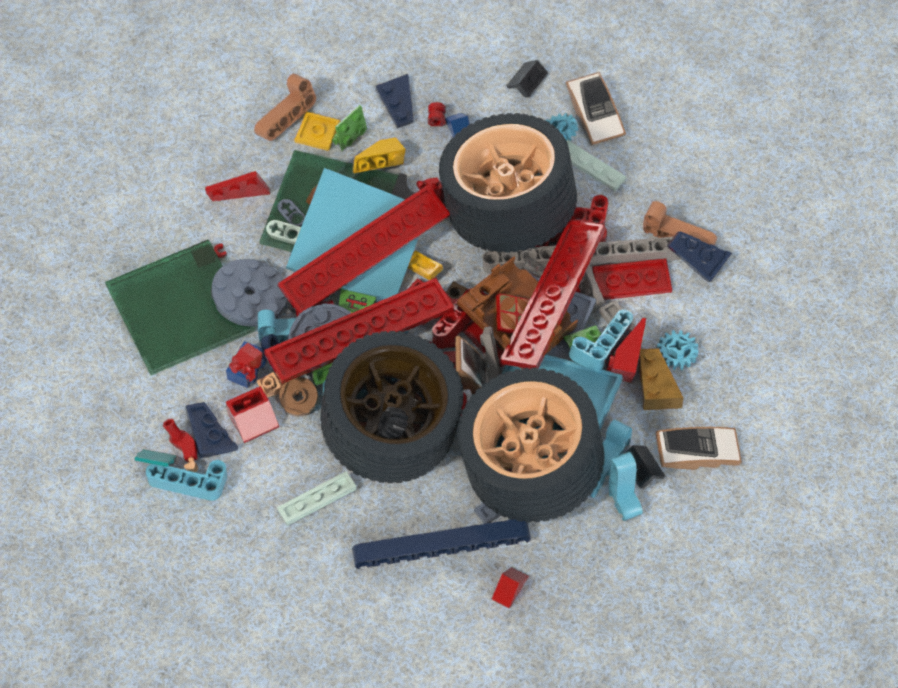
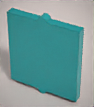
[134,449,177,467]

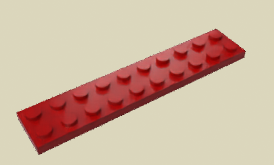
[277,185,450,314]
[501,220,605,369]
[264,278,454,384]

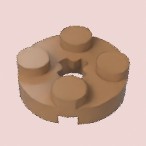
[279,377,319,417]

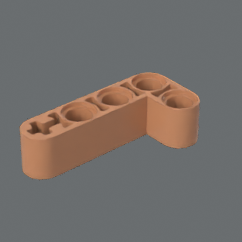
[254,74,316,141]
[643,201,717,245]

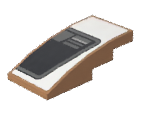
[565,72,626,146]
[456,336,489,395]
[655,427,742,470]

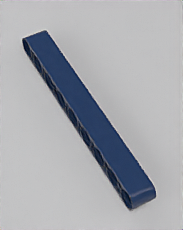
[352,519,531,569]

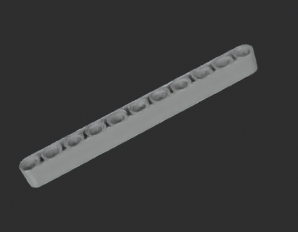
[483,237,680,274]

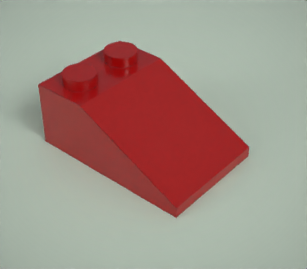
[606,318,647,383]

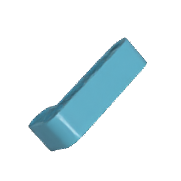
[258,310,296,343]
[569,310,633,372]
[590,419,632,498]
[608,452,643,521]
[146,460,227,501]

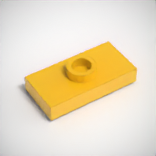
[408,250,443,280]

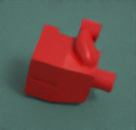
[416,177,445,202]
[229,343,262,382]

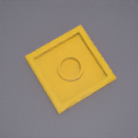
[294,111,341,151]

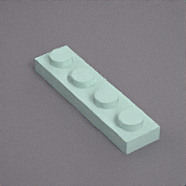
[567,140,626,191]
[277,471,357,526]

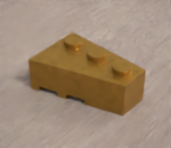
[638,348,684,410]

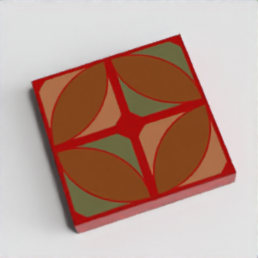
[496,293,530,334]

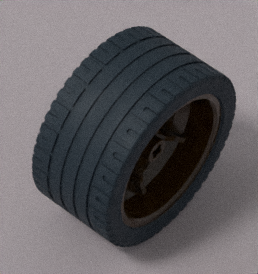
[320,331,464,483]

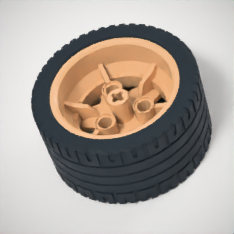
[439,113,577,253]
[457,368,605,523]

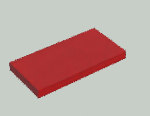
[592,258,673,300]

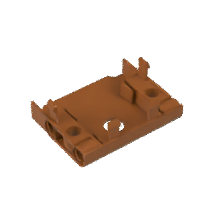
[457,256,578,370]

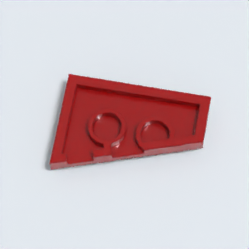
[205,171,270,201]

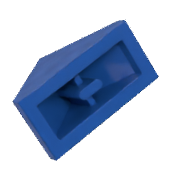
[446,113,470,137]

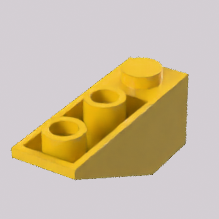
[353,137,405,173]

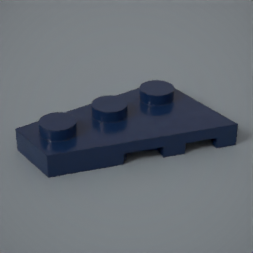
[375,74,414,129]
[667,231,732,282]
[185,402,238,458]

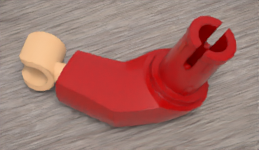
[163,418,198,472]

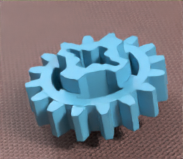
[546,113,578,141]
[657,330,699,370]

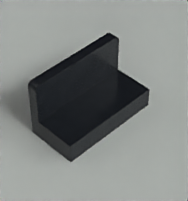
[506,60,548,98]
[624,445,665,488]

